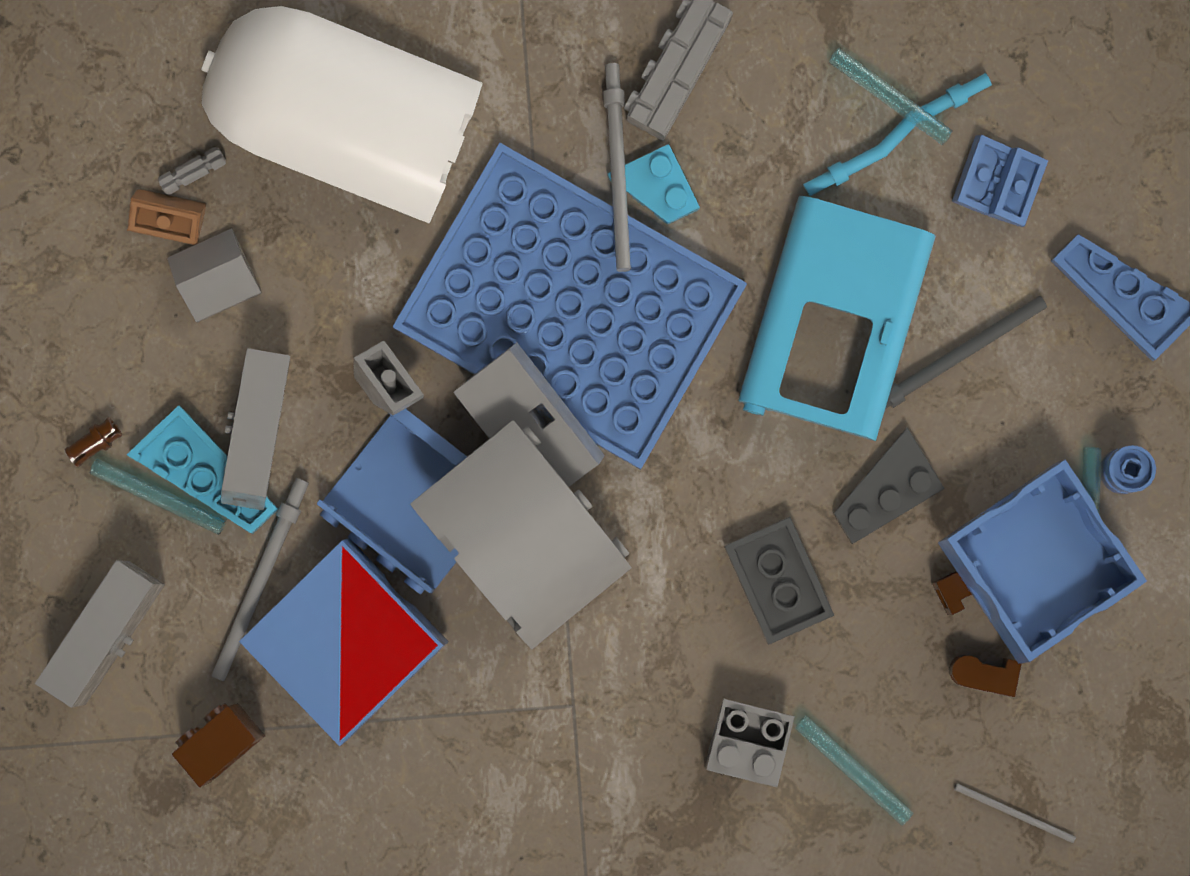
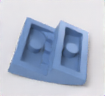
[952,135,1048,227]

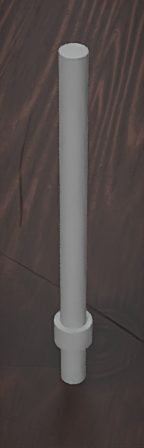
[603,63,631,272]
[211,477,309,681]

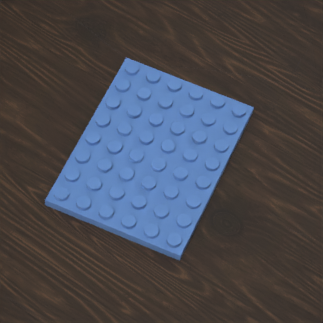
[393,143,747,470]

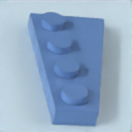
[1051,234,1190,361]

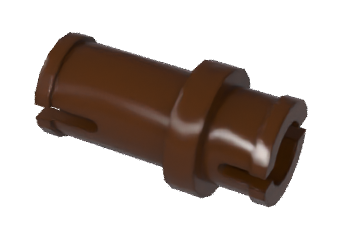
[65,417,122,467]

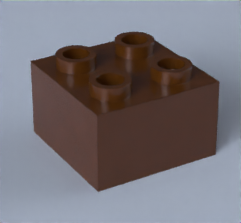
[172,703,265,788]

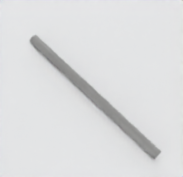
[954,783,1076,843]

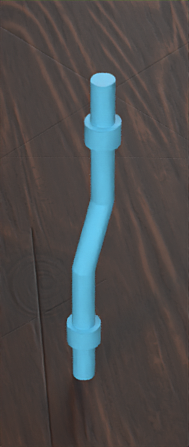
[803,73,992,196]

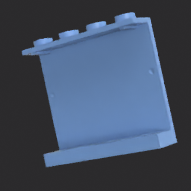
[317,408,467,595]

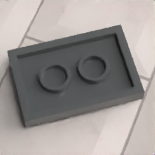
[724,517,834,645]

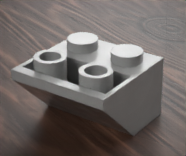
[705,699,795,787]

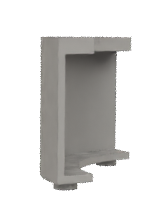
[410,420,632,650]

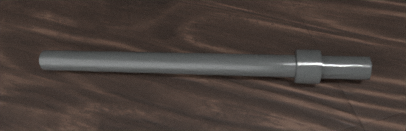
[885,296,1047,409]

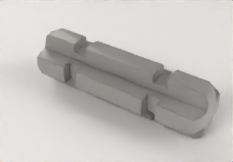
[158,147,226,195]

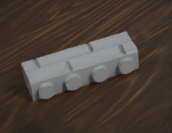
[624,0,733,141]

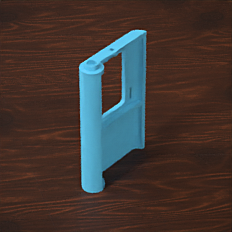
[738,196,936,441]

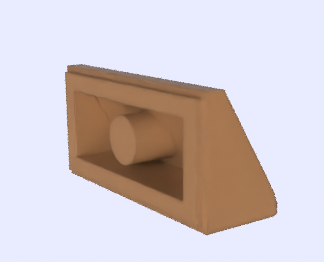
[127,189,206,245]

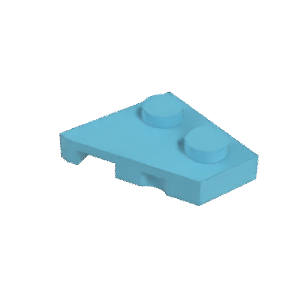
[607,144,700,225]

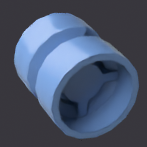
[1099,445,1156,494]

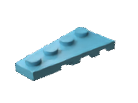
[127,405,278,534]

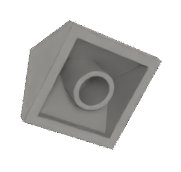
[167,228,262,323]

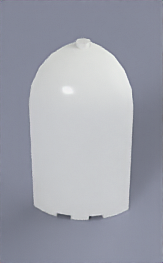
[201,6,483,223]

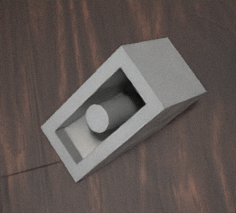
[354,341,424,415]

